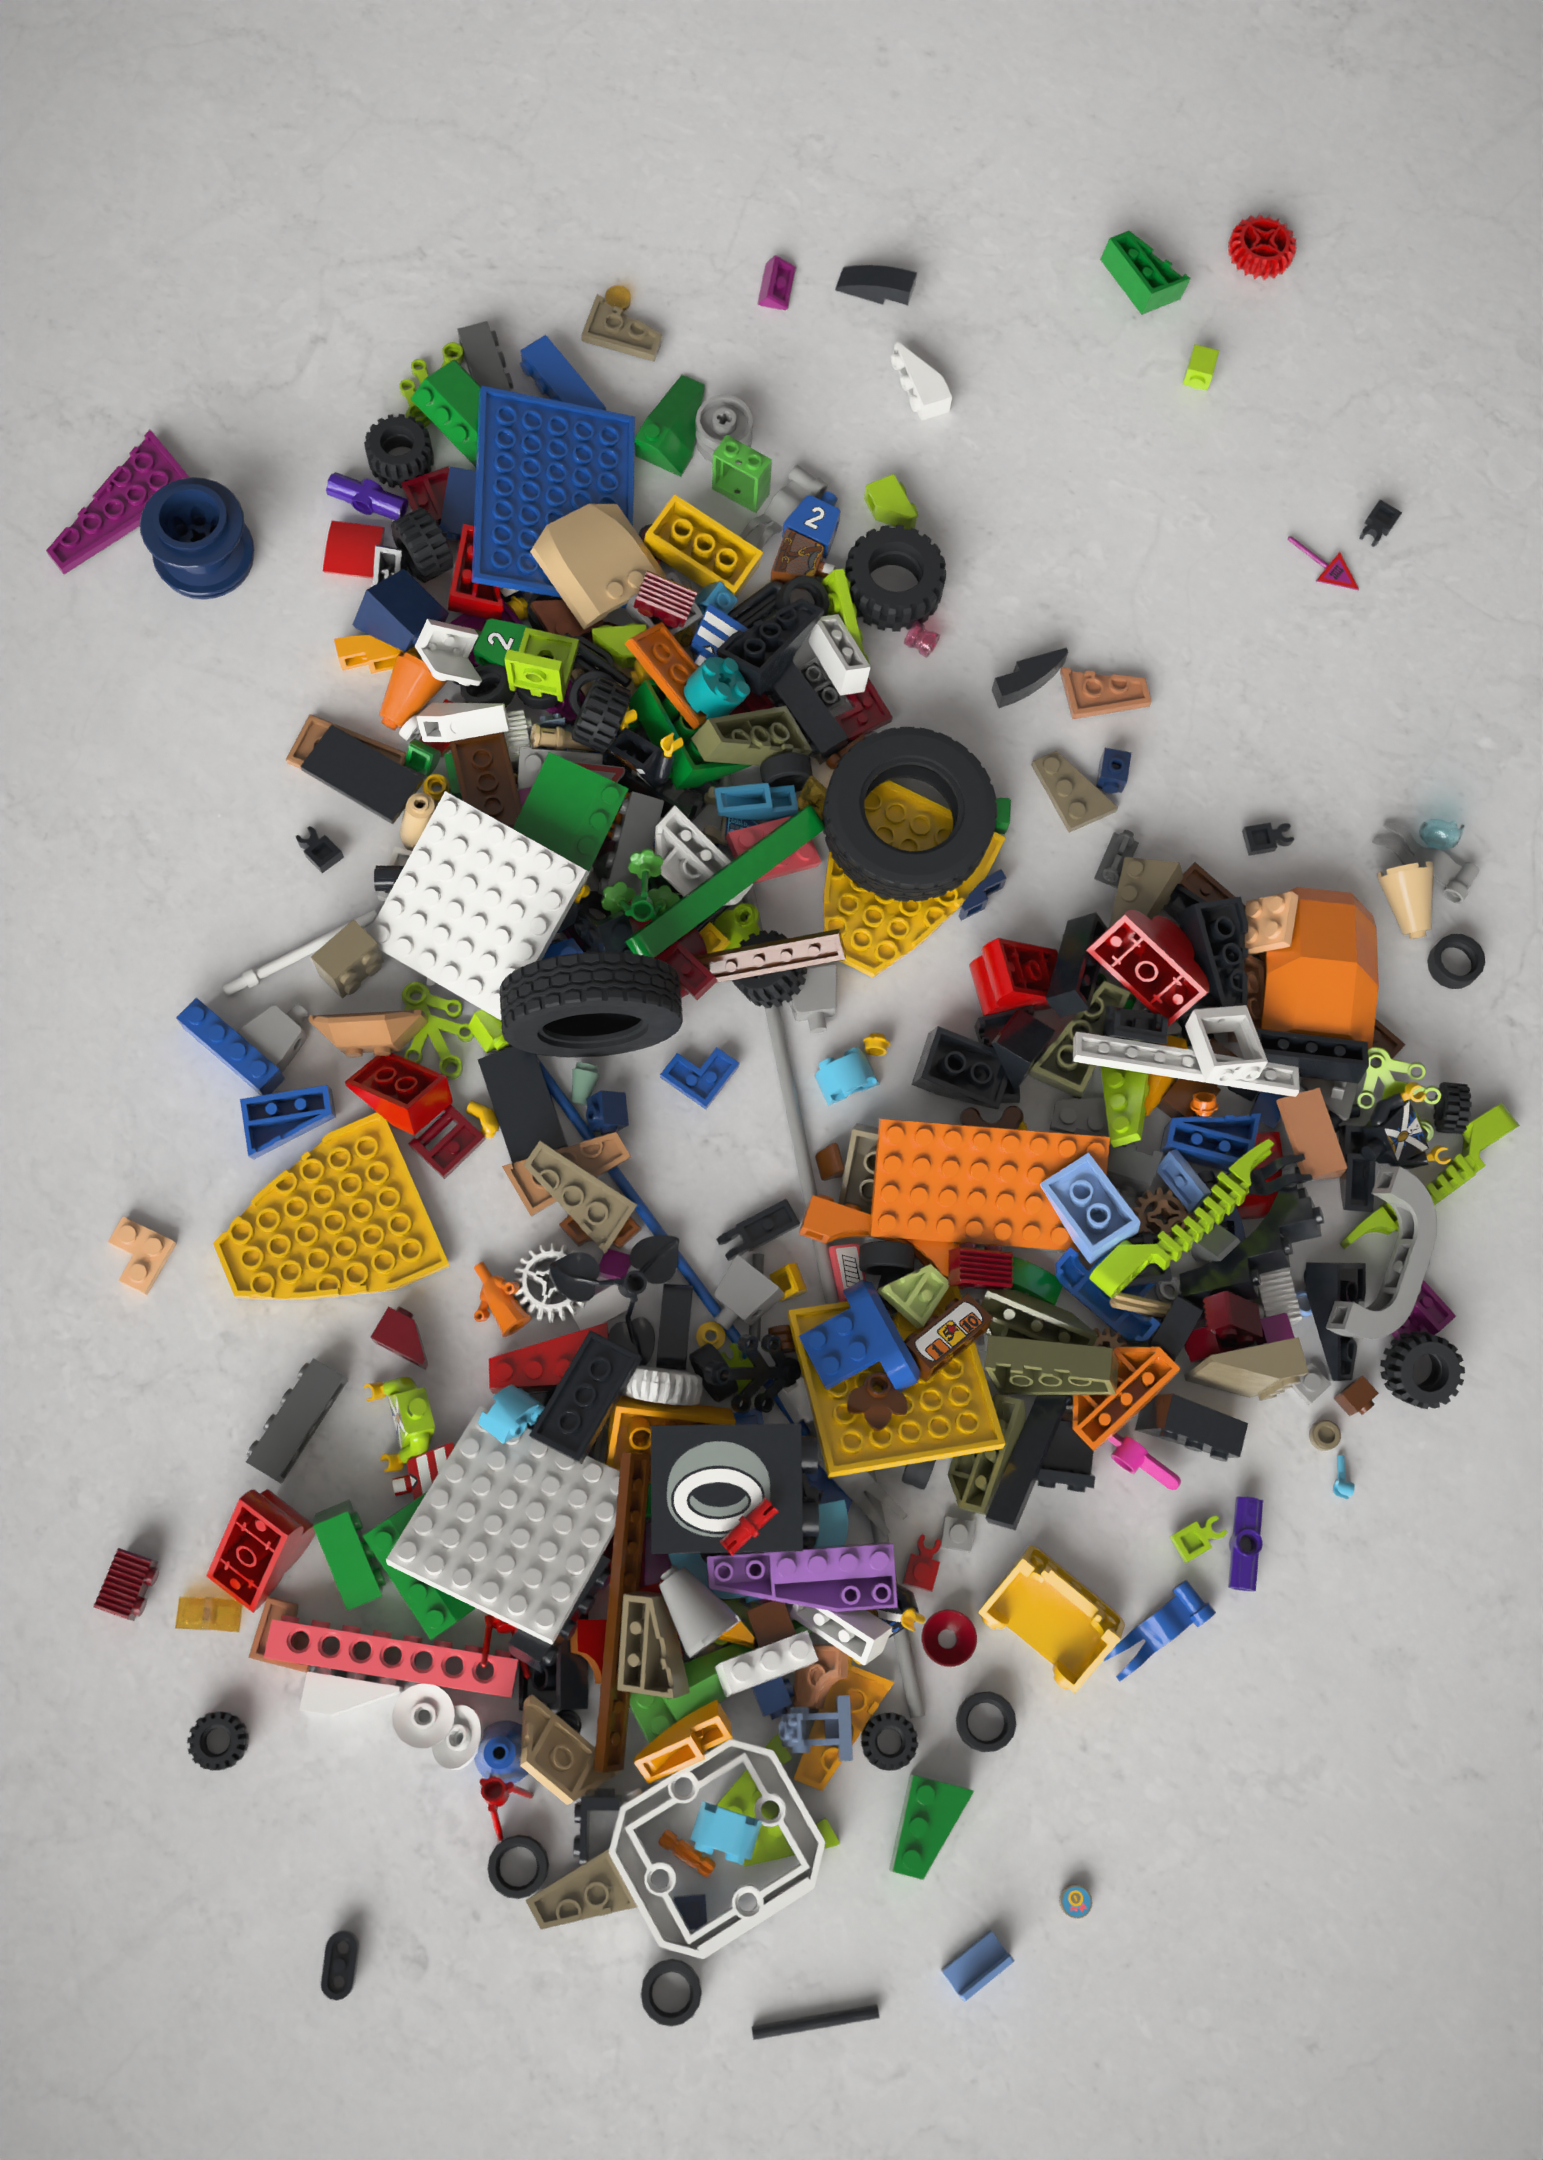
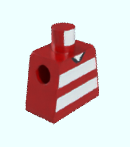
[392,1442,455,1500]

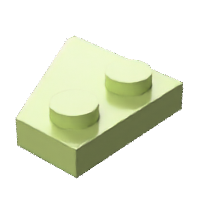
[877,1264,949,1329]

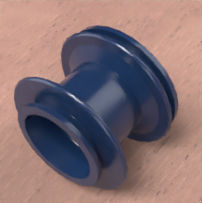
[140,477,254,600]

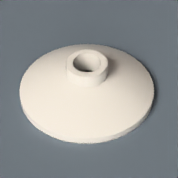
[392,1684,455,1748]
[432,1705,483,1770]

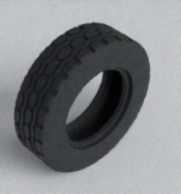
[822,727,997,902]
[499,952,683,1058]

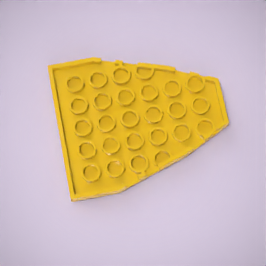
[823,780,1006,978]
[213,1112,450,1300]

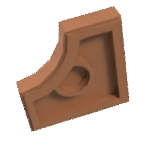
[248,1596,312,1673]
[793,1645,849,1709]

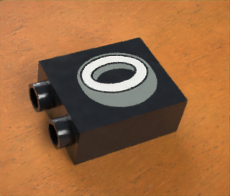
[651,1424,819,1554]

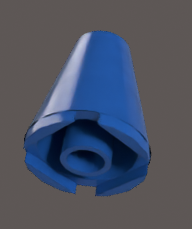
[474,1720,528,1783]

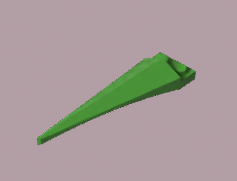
[629,1619,813,1743]

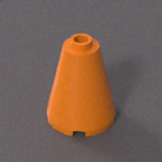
[379,651,447,731]

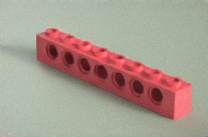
[264,1615,519,1698]

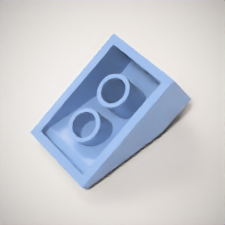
[1040,1152,1141,1264]

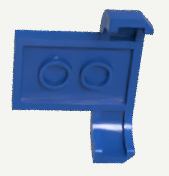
[1055,1236,1161,1343]
[799,1280,921,1392]

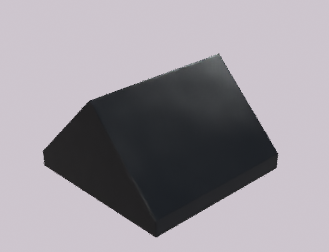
[992,1010,1055,1089]

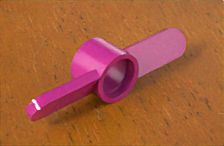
[1108,1433,1181,1490]

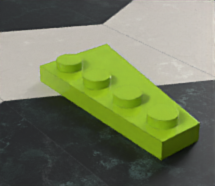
[820,568,869,663]
[1101,1066,1149,1148]

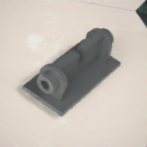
[1094,830,1139,889]

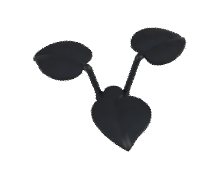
[549,1235,679,1366]

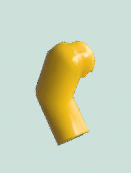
[466,1100,499,1138]

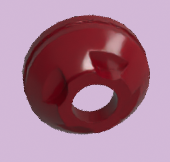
[921,1609,977,1667]

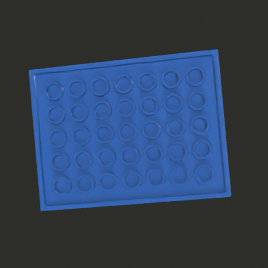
[472,386,635,609]

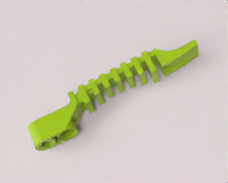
[1340,1102,1520,1249]
[1089,1139,1274,1299]

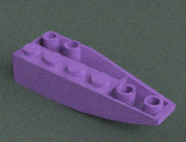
[707,1542,898,1612]

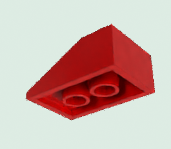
[345,1052,453,1136]

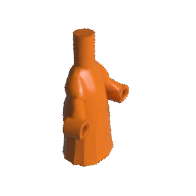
[474,1262,531,1337]

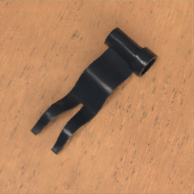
[1197,1154,1313,1204]

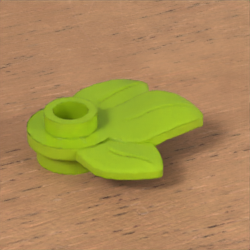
[713,903,761,950]

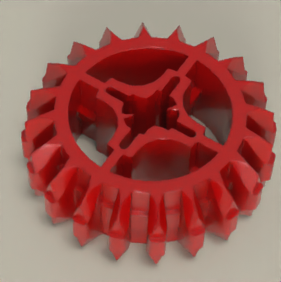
[1228,214,1296,281]

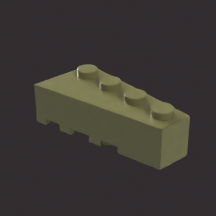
[692,706,812,766]
[1029,981,1131,1099]
[985,1335,1119,1395]

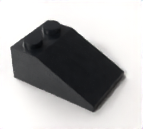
[911,1026,1009,1110]

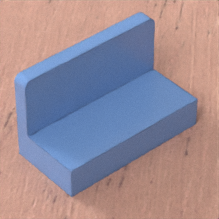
[1157,1149,1212,1213]
[941,1930,1015,2002]

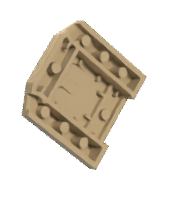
[531,504,666,629]

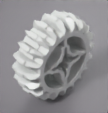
[512,1243,585,1323]
[623,1366,703,1406]

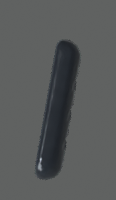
[728,581,784,629]

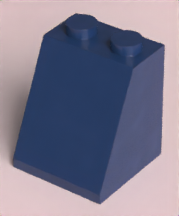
[440,466,476,542]
[352,569,449,652]

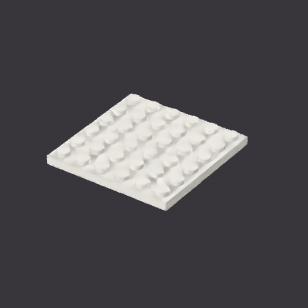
[368,791,590,1020]
[386,1406,620,1645]

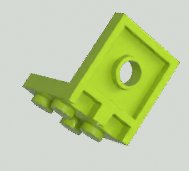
[504,628,579,702]

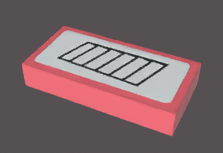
[828,1243,866,1302]

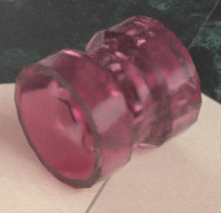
[904,621,940,658]

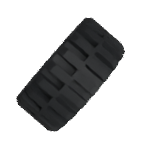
[845,525,946,632]

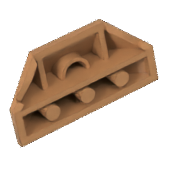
[309,1009,428,1057]

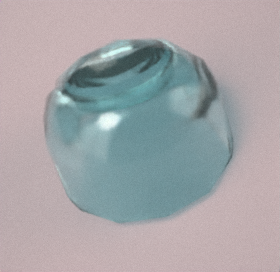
[1419,819,1465,850]

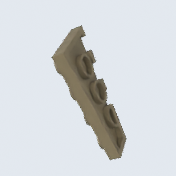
[524,1141,637,1253]

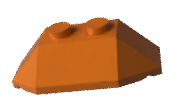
[1073,1347,1181,1451]

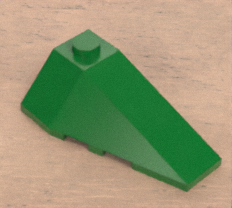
[634,375,705,477]

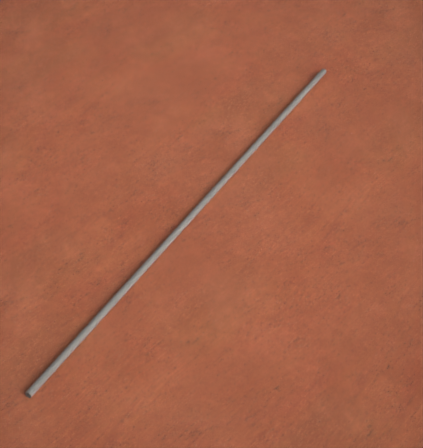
[681,581,925,1718]

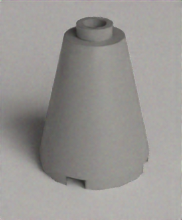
[659,1566,741,1658]

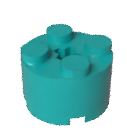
[684,657,750,719]

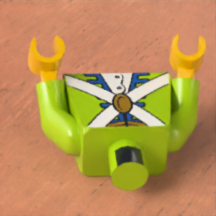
[364,1377,435,1472]

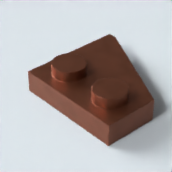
[530,600,604,637]

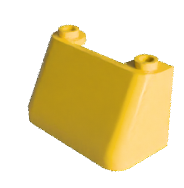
[978,1545,1125,1693]

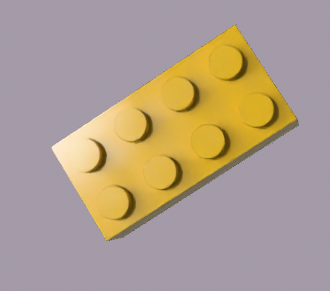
[644,494,763,598]

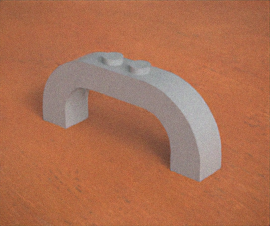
[1326,1167,1437,1339]

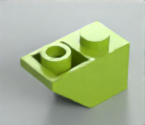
[864,474,918,530]
[592,623,647,668]

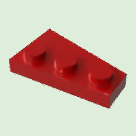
[1236,1132,1283,1220]

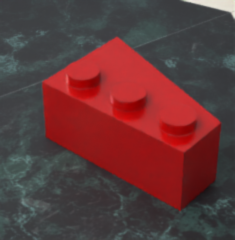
[448,524,503,620]

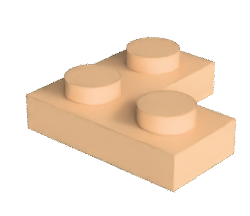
[108,1217,176,1295]

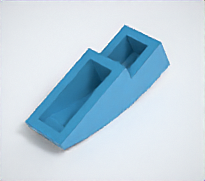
[714,783,799,821]

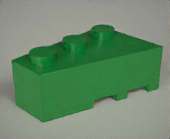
[1100,231,1191,315]
[313,1499,386,1611]
[889,1775,974,1880]

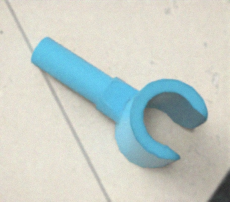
[1333,1455,1355,1499]

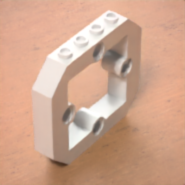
[609,1739,825,1959]

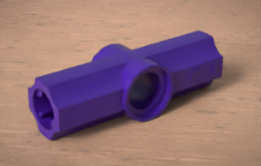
[326,472,408,520]
[1228,1496,1263,1592]

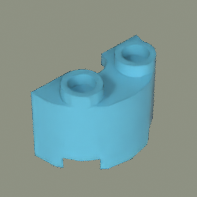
[815,1047,880,1106]
[478,1385,545,1444]
[690,1801,762,1865]

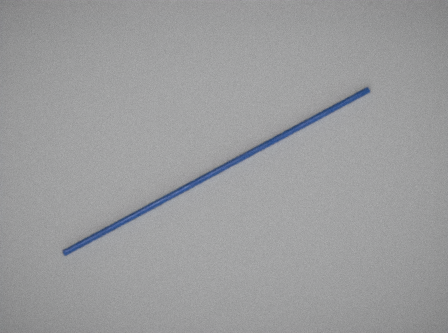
[538,1058,811,1436]

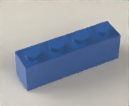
[520,335,606,411]
[176,997,285,1096]

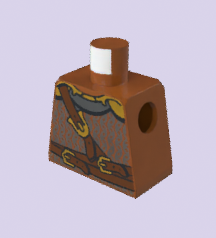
[770,529,836,590]

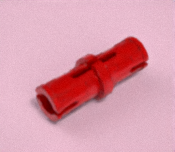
[719,1497,778,1556]

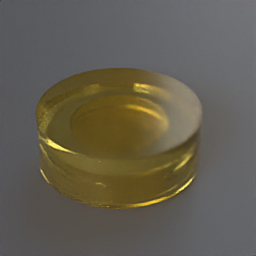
[605,285,631,311]

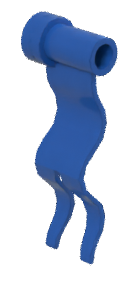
[1103,1579,1216,1682]

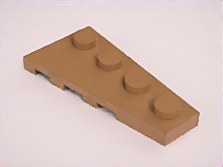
[502,1132,631,1216]

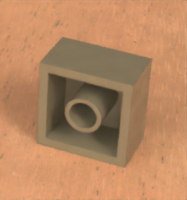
[311,919,384,999]

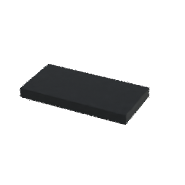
[300,724,424,824]
[477,1046,568,1163]
[529,1330,642,1464]

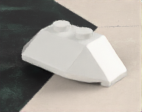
[655,806,754,906]

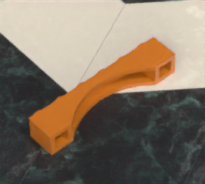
[798,1194,965,1290]

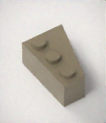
[1109,857,1184,927]
[617,1590,690,1699]

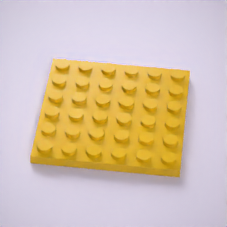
[787,1286,1005,1478]

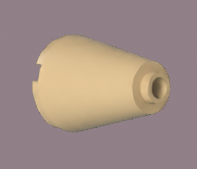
[400,793,438,851]
[1377,861,1434,939]

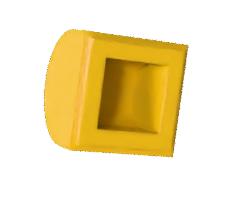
[769,1263,807,1302]

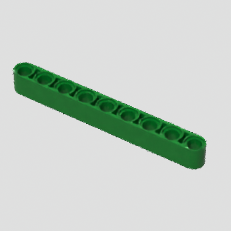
[625,804,825,958]

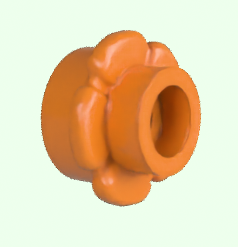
[1190,1092,1219,1116]

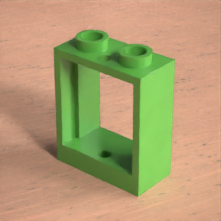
[712,435,772,513]

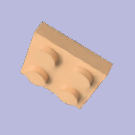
[1245,891,1299,955]

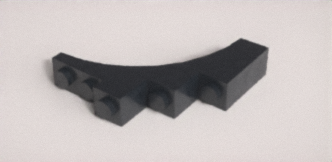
[1179,1163,1324,1311]

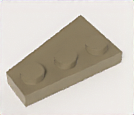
[581,294,662,362]
[1031,751,1118,833]
[525,1849,638,1929]

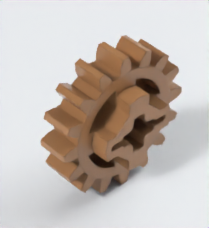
[1131,1188,1194,1237]

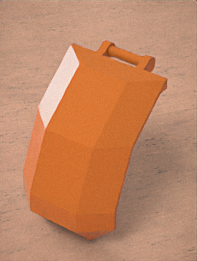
[1261,887,1379,1049]

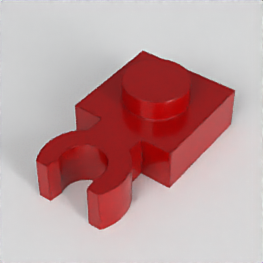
[902,1534,941,1592]

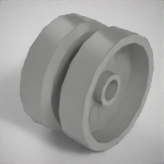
[695,395,753,463]

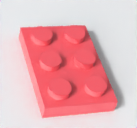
[726,816,821,884]

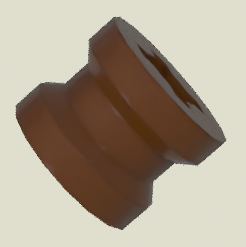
[768,1325,796,1353]

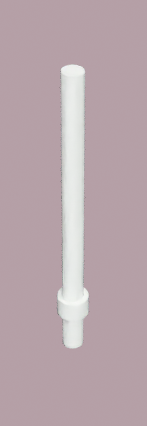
[222,910,377,996]

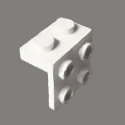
[415,619,482,686]

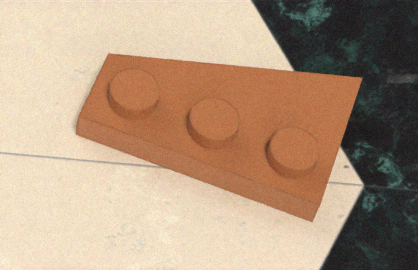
[1060,667,1152,720]

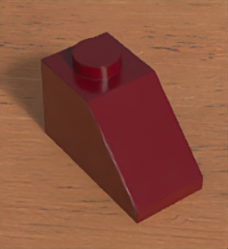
[370,1306,428,1370]
[1184,1326,1249,1362]

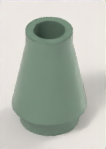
[571,1062,600,1106]

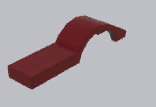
[628,899,718,1000]

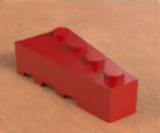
[489,1322,609,1394]

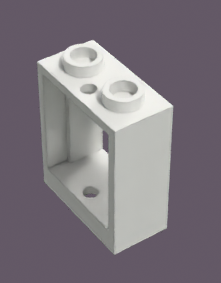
[1185,1005,1268,1083]

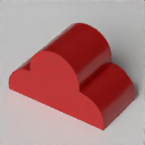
[1086,910,1209,1027]
[969,938,1058,1016]
[206,1489,316,1613]

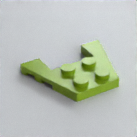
[716,1734,840,1867]

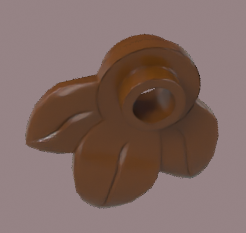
[847,1372,908,1431]

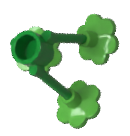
[601,848,680,922]

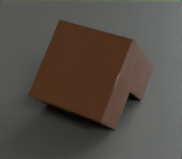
[746,1601,796,1648]

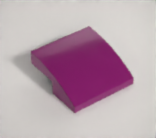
[1391,1279,1456,1340]

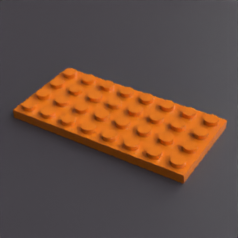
[869,1118,1110,1252]

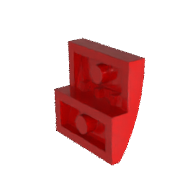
[323,520,385,579]

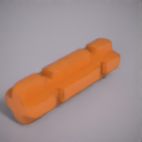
[658,1830,716,1877]

